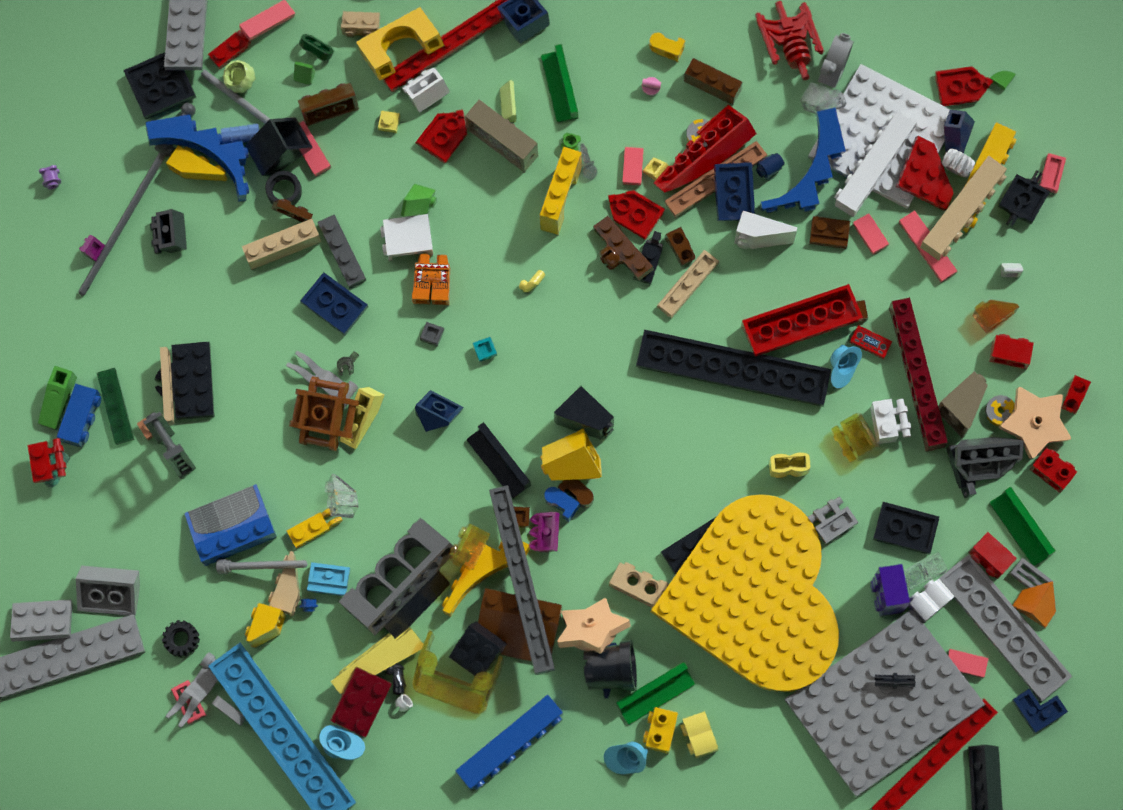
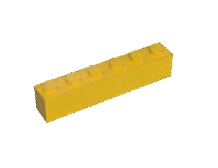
[962,122,1017,233]

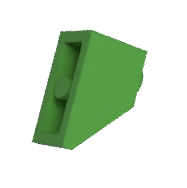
[401,184,437,217]

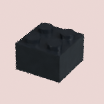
[449,621,507,680]

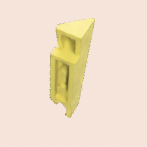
[331,627,424,694]

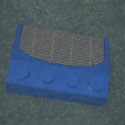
[184,484,277,566]

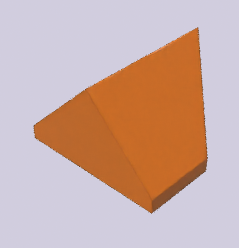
[1013,581,1056,628]

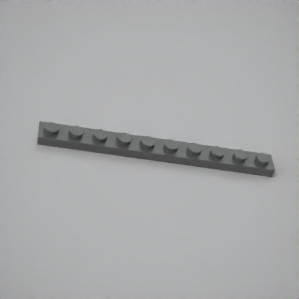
[489,485,555,675]

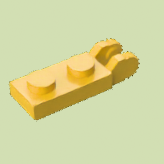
[286,506,342,548]

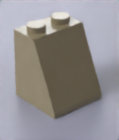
[938,371,988,439]

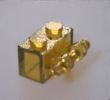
[831,413,880,462]
[449,523,490,570]

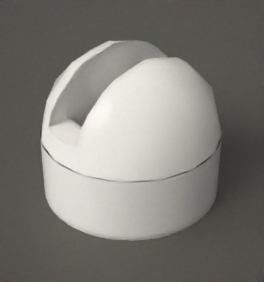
[395,694,413,712]

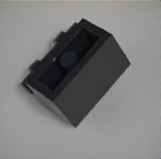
[150,209,187,254]

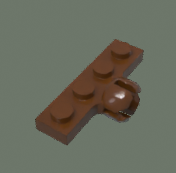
[593,216,654,281]

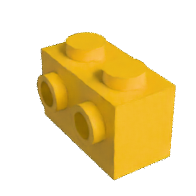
[643,707,678,754]

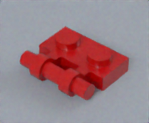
[27,438,67,483]

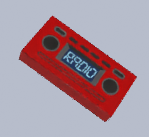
[849,325,893,360]

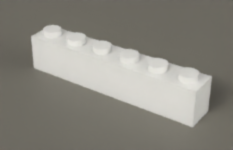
[834,111,916,218]

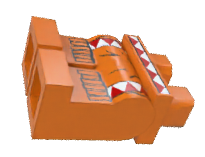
[412,254,451,305]

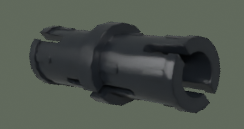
[875,673,916,689]

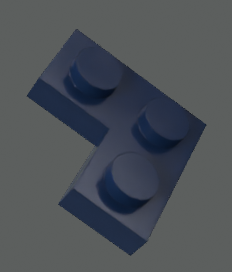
[1012,689,1068,734]

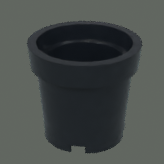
[583,640,637,691]

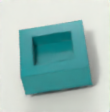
[473,337,497,362]

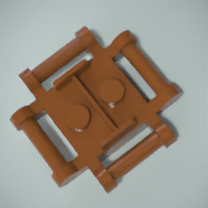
[289,376,359,451]

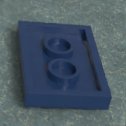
[714,162,755,221]
[300,272,369,335]

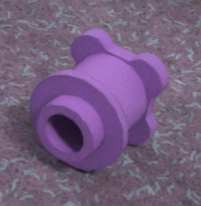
[39,165,61,189]

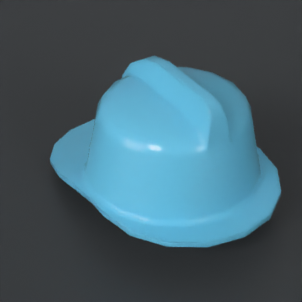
[830,345,862,388]
[319,725,365,760]
[603,742,648,774]

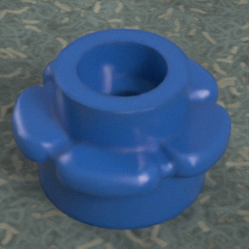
[299,599,318,612]

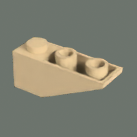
[268,551,300,616]

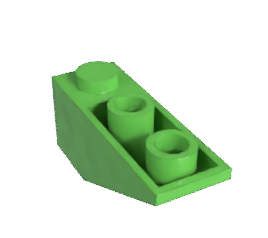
[38,366,77,430]

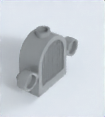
[818,33,854,88]

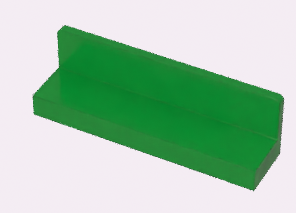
[541,44,578,123]
[989,487,1056,566]
[616,662,695,725]

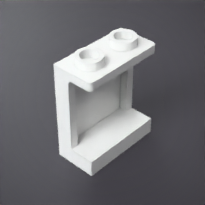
[380,214,433,261]

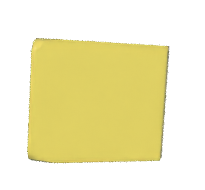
[643,157,668,181]

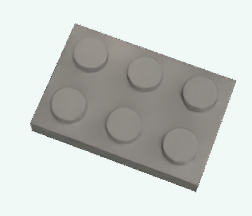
[10,600,73,642]

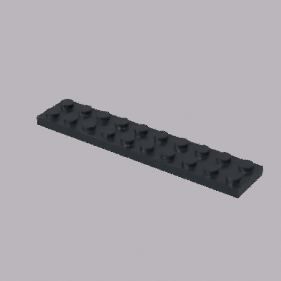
[636,329,831,407]

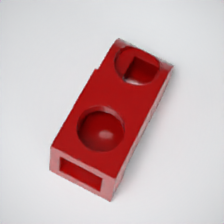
[1061,375,1091,415]

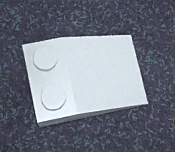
[734,211,798,249]

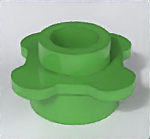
[560,133,581,151]

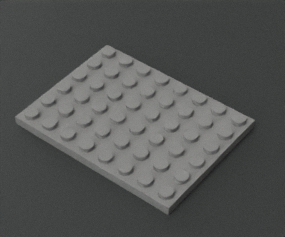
[785,609,985,797]

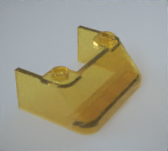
[412,630,504,714]

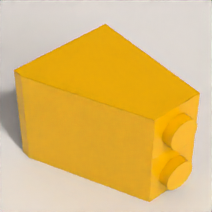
[541,428,602,481]

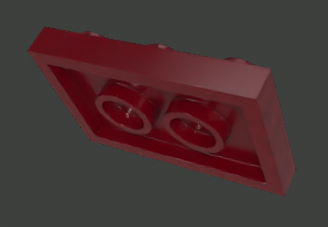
[330,666,392,737]

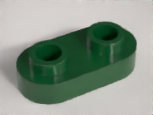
[299,34,334,61]

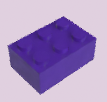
[870,564,910,617]

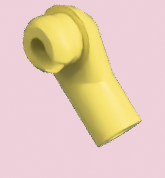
[519,270,545,293]

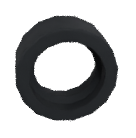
[265,171,302,206]

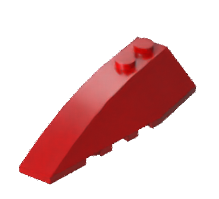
[654,104,757,193]

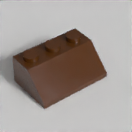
[298,83,359,127]

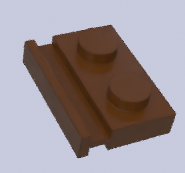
[809,216,850,249]

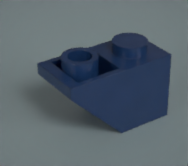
[944,110,975,154]

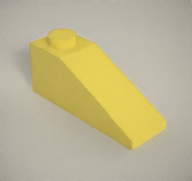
[339,387,385,449]

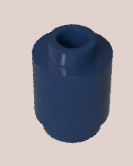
[756,153,785,179]

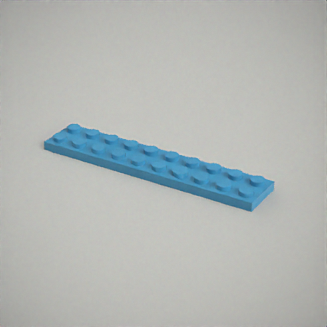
[208,642,357,810]

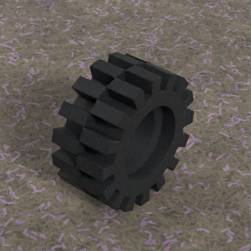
[162,620,200,658]

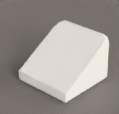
[1001,263,1023,277]

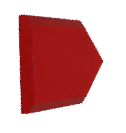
[935,66,993,106]
[416,109,467,163]
[608,190,665,240]

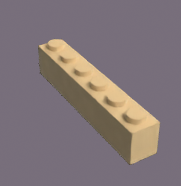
[920,156,1007,261]

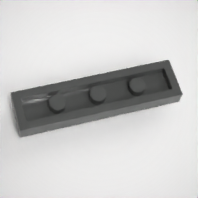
[318,214,367,288]

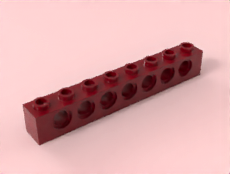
[889,297,948,452]

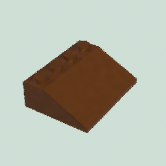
[478,588,562,662]

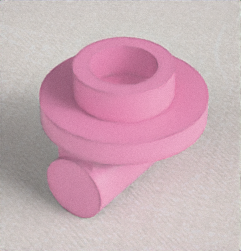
[642,77,661,95]

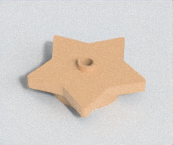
[999,387,1071,459]
[557,598,631,654]

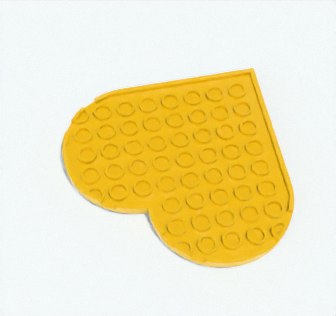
[650,495,839,692]

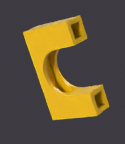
[356,7,444,81]
[540,147,582,235]

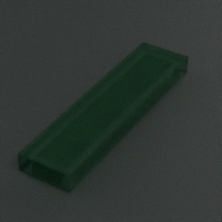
[97,368,135,445]

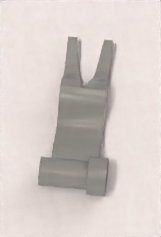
[286,351,358,409]
[165,652,218,728]

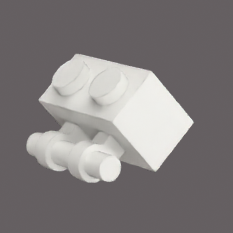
[402,67,450,113]
[870,399,911,444]

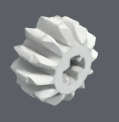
[942,149,975,178]

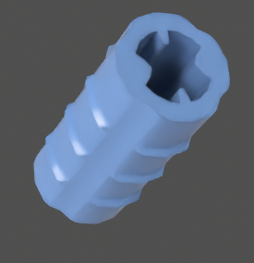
[221,124,260,144]

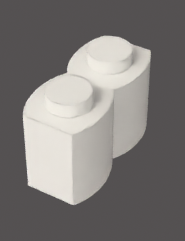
[908,579,955,623]

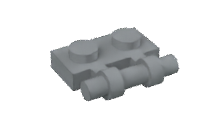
[808,496,858,544]

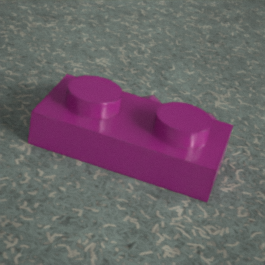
[529,512,560,552]

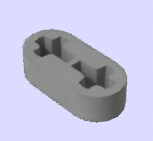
[212,696,246,726]

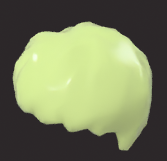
[223,60,256,93]

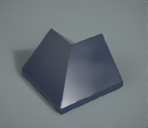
[415,390,464,432]

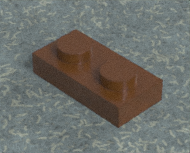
[271,199,313,222]

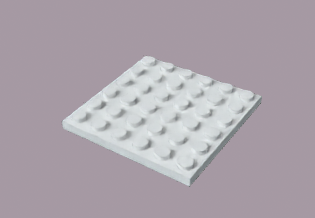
[808,64,950,209]

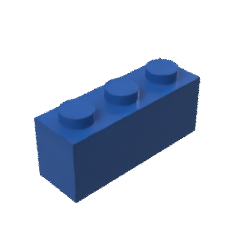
[57,384,102,448]

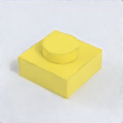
[378,111,400,133]

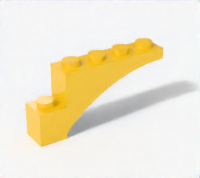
[442,541,530,617]

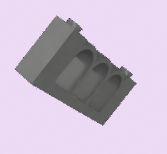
[339,518,457,636]

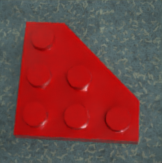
[896,135,954,211]

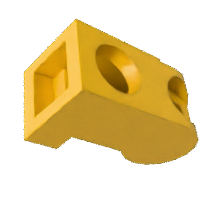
[649,32,685,62]

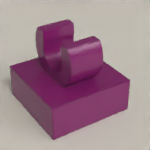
[79,235,105,261]

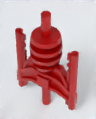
[755,1,824,81]

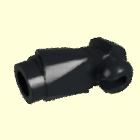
[386,663,407,695]

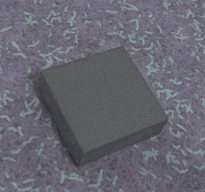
[420,322,445,347]

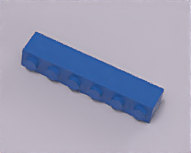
[455,694,563,791]

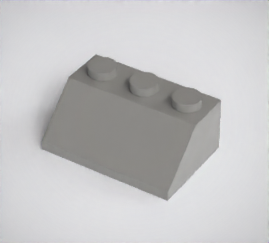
[76,566,140,616]

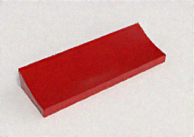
[741,284,863,357]

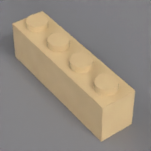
[242,219,321,270]

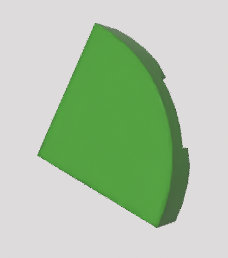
[990,71,1016,90]

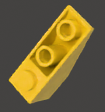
[166,145,227,181]

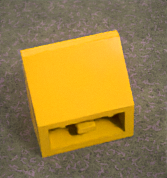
[245,603,286,648]

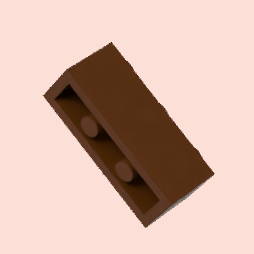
[684,58,743,105]

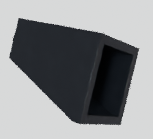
[245,117,313,176]
[554,386,614,440]

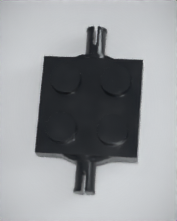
[998,170,1050,227]

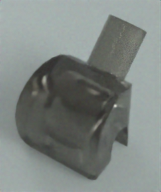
[336,351,359,376]

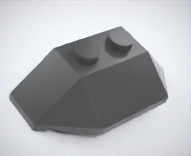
[955,437,1024,481]

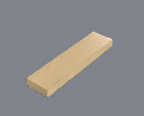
[657,250,719,319]
[160,347,174,426]

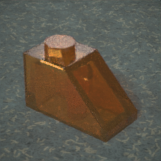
[972,300,1019,333]

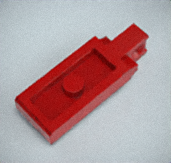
[208,30,251,69]

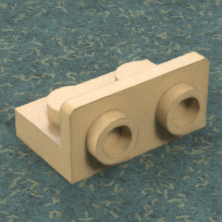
[341,11,380,37]

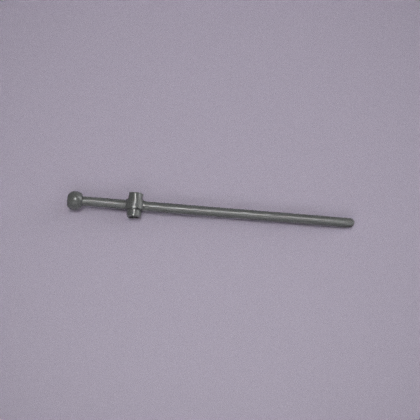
[79,103,196,296]

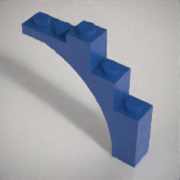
[760,107,846,213]
[146,114,249,202]

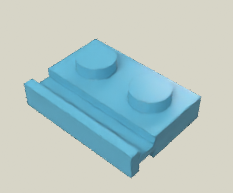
[307,562,350,596]

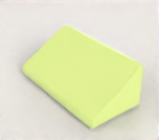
[500,80,517,122]

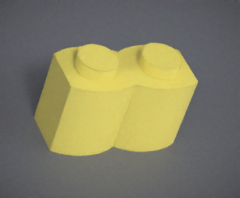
[769,453,810,478]
[680,711,718,758]

